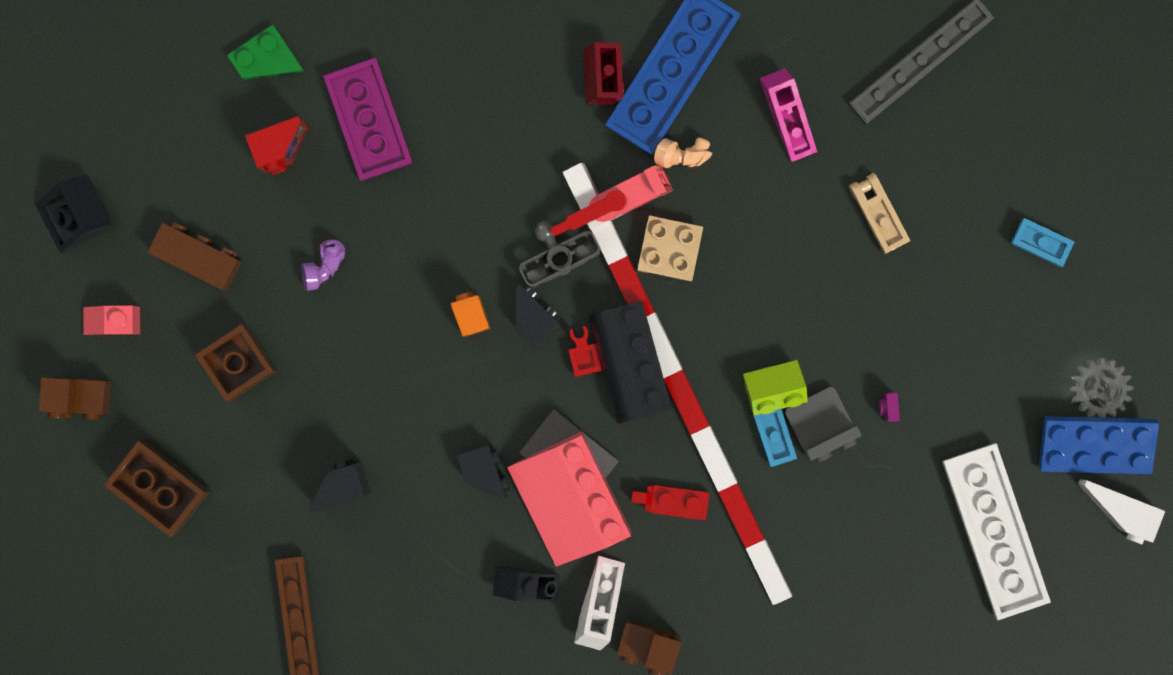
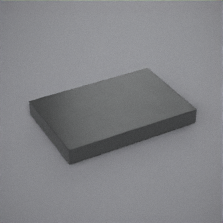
[519,409,619,478]

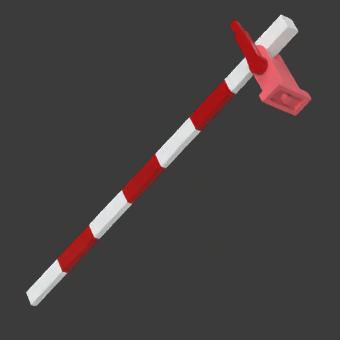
[551,163,792,605]

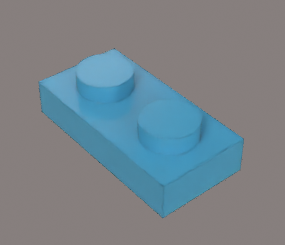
[1010,218,1074,267]
[753,409,797,467]

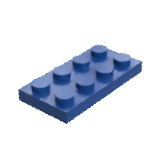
[1039,416,1159,474]

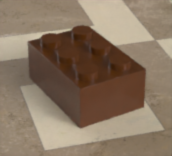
[104,440,211,537]

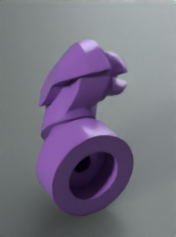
[301,240,345,291]

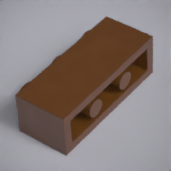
[147,221,242,291]

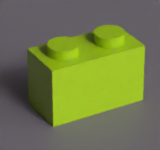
[743,360,808,416]

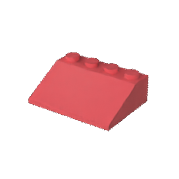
[507,431,631,566]

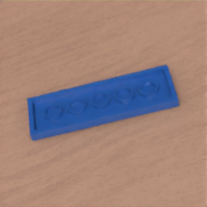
[605,0,741,156]

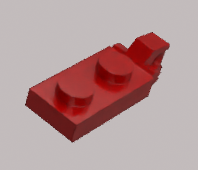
[631,485,710,520]

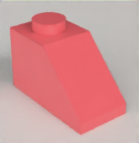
[83,306,140,335]

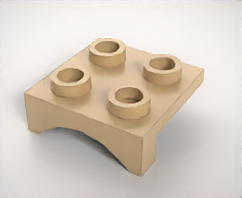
[637,216,703,282]

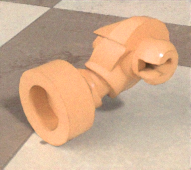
[654,137,713,168]

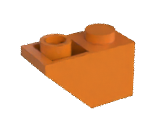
[451,292,491,337]

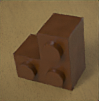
[39,377,112,420]
[616,619,682,675]

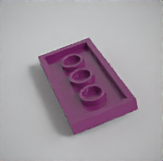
[323,58,413,182]

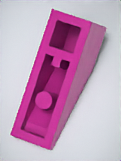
[759,68,817,162]

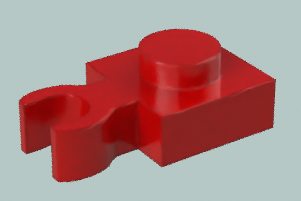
[569,326,602,377]

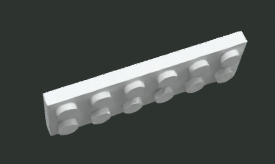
[942,443,1051,620]

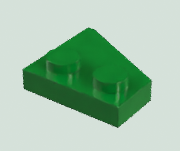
[227,25,304,80]

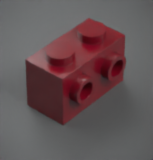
[583,42,624,105]

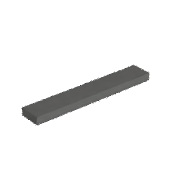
[848,0,994,125]

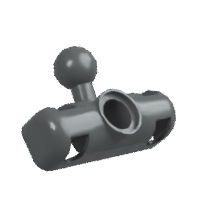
[519,220,601,288]

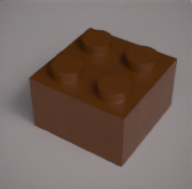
[195,324,278,402]

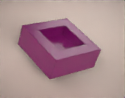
[878,393,900,422]

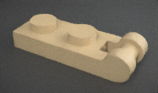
[849,173,910,254]

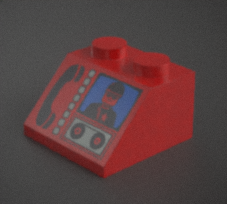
[245,116,308,175]

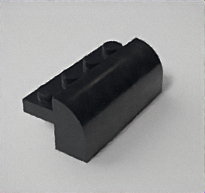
[588,301,672,423]

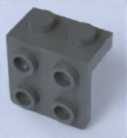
[785,387,862,463]

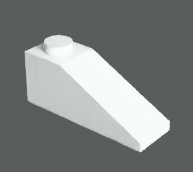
[1078,479,1165,544]
[574,556,625,650]

